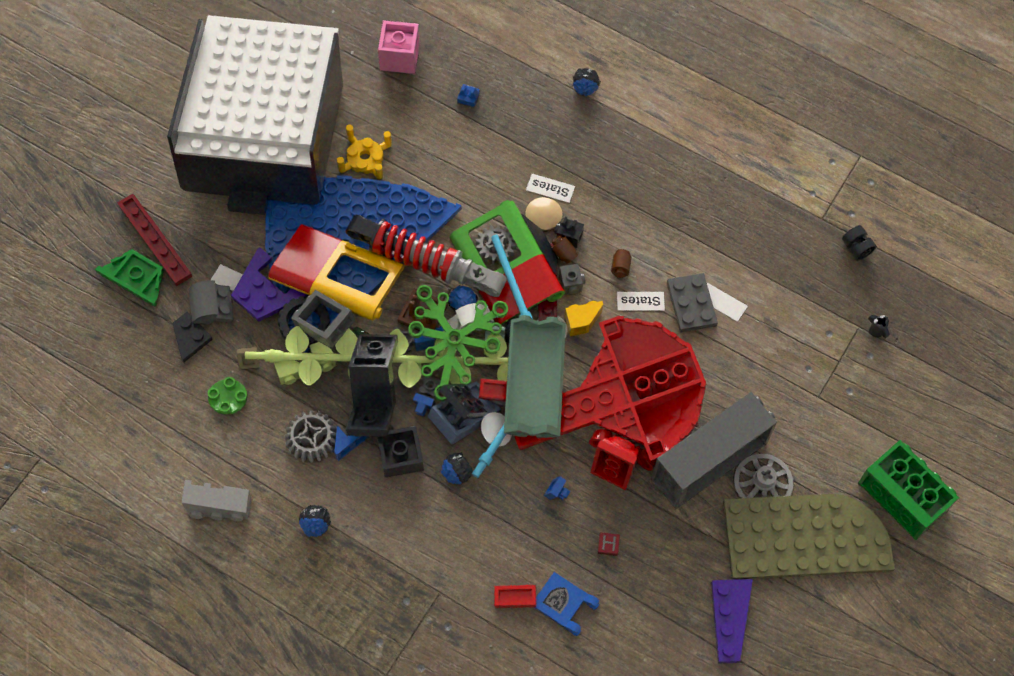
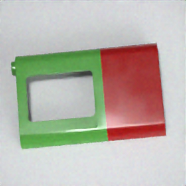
[450,200,565,326]

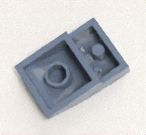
[428,381,501,444]

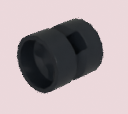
[842,225,877,260]

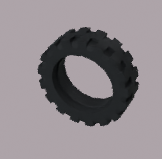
[278,296,330,348]

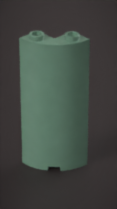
[504,315,566,438]

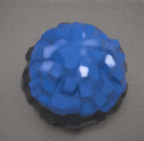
[573,68,601,96]
[448,285,478,314]
[441,452,473,485]
[299,505,331,537]

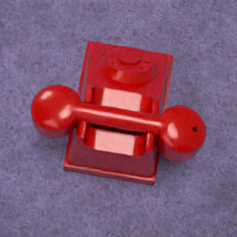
[589,429,656,491]

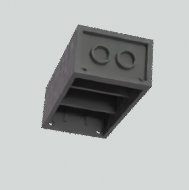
[651,392,777,509]

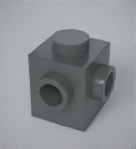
[559,264,585,295]

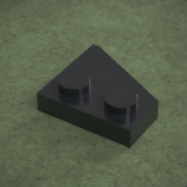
[172,312,213,362]

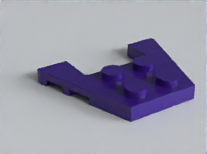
[231,247,309,322]

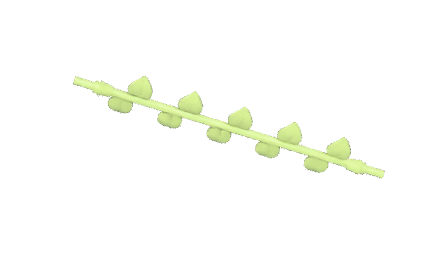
[245,326,508,388]

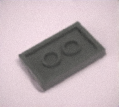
[667,273,718,332]

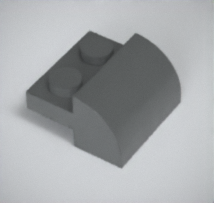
[189,280,234,325]

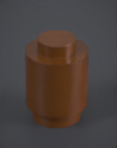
[551,236,578,264]
[611,249,632,278]

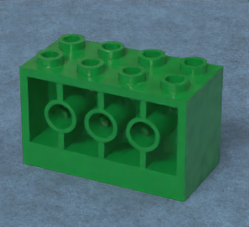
[858,440,959,540]

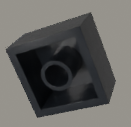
[377,426,424,478]

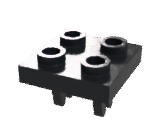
[440,384,487,425]

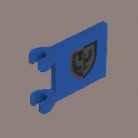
[534,572,599,636]

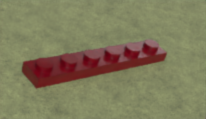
[117,194,193,286]

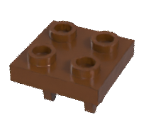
[397,288,448,331]

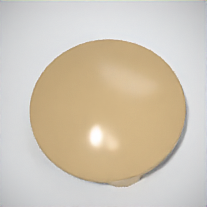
[526,198,562,231]

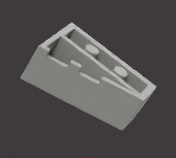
[182,479,252,521]

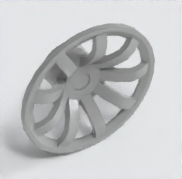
[734,454,794,498]

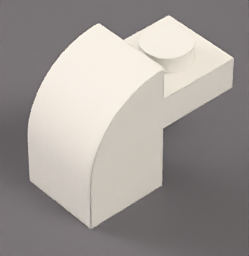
[447,303,494,339]

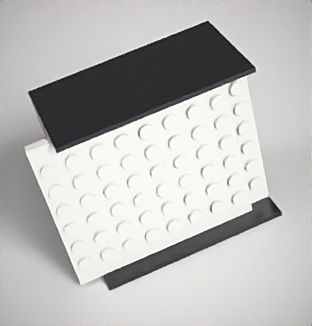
[167,15,343,215]

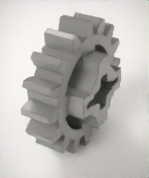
[476,225,516,264]

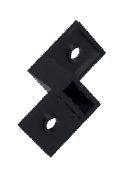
[346,334,398,437]

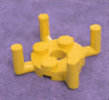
[337,124,392,180]

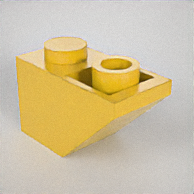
[564,301,603,336]

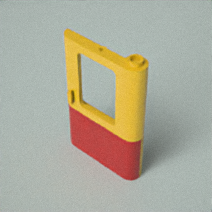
[268,224,405,321]

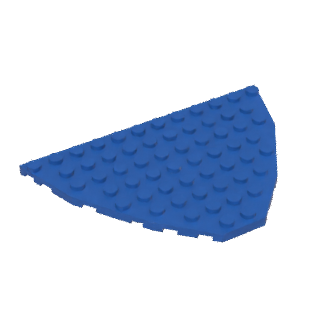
[265,175,462,353]

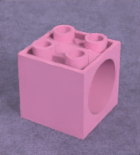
[378,21,420,74]

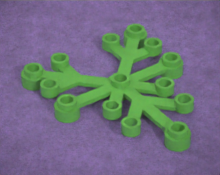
[408,285,508,401]

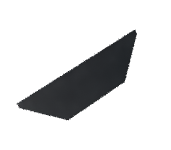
[521,214,558,272]

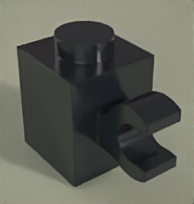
[554,217,584,248]

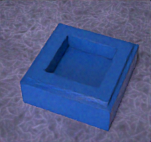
[414,336,435,351]

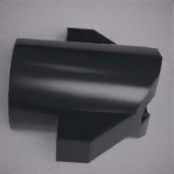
[868,314,890,339]

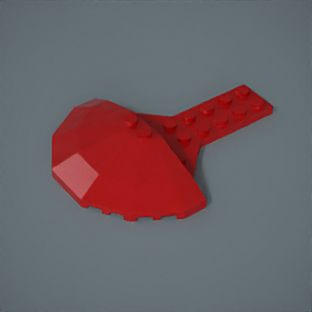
[515,316,706,463]

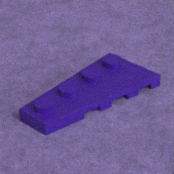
[711,579,753,663]

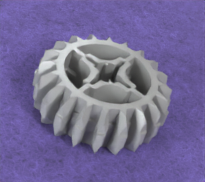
[284,410,337,463]

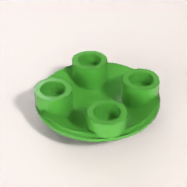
[208,377,247,414]

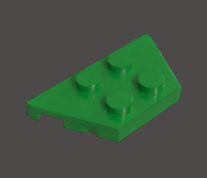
[95,249,164,307]

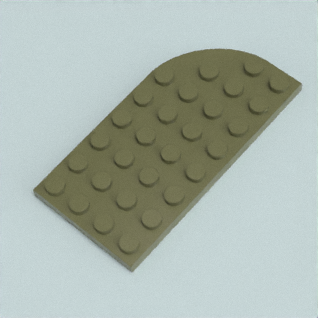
[723,494,895,580]

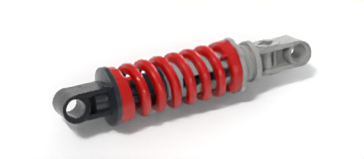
[345,215,507,297]

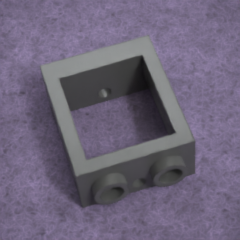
[291,290,355,349]

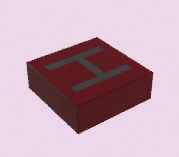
[598,532,620,556]

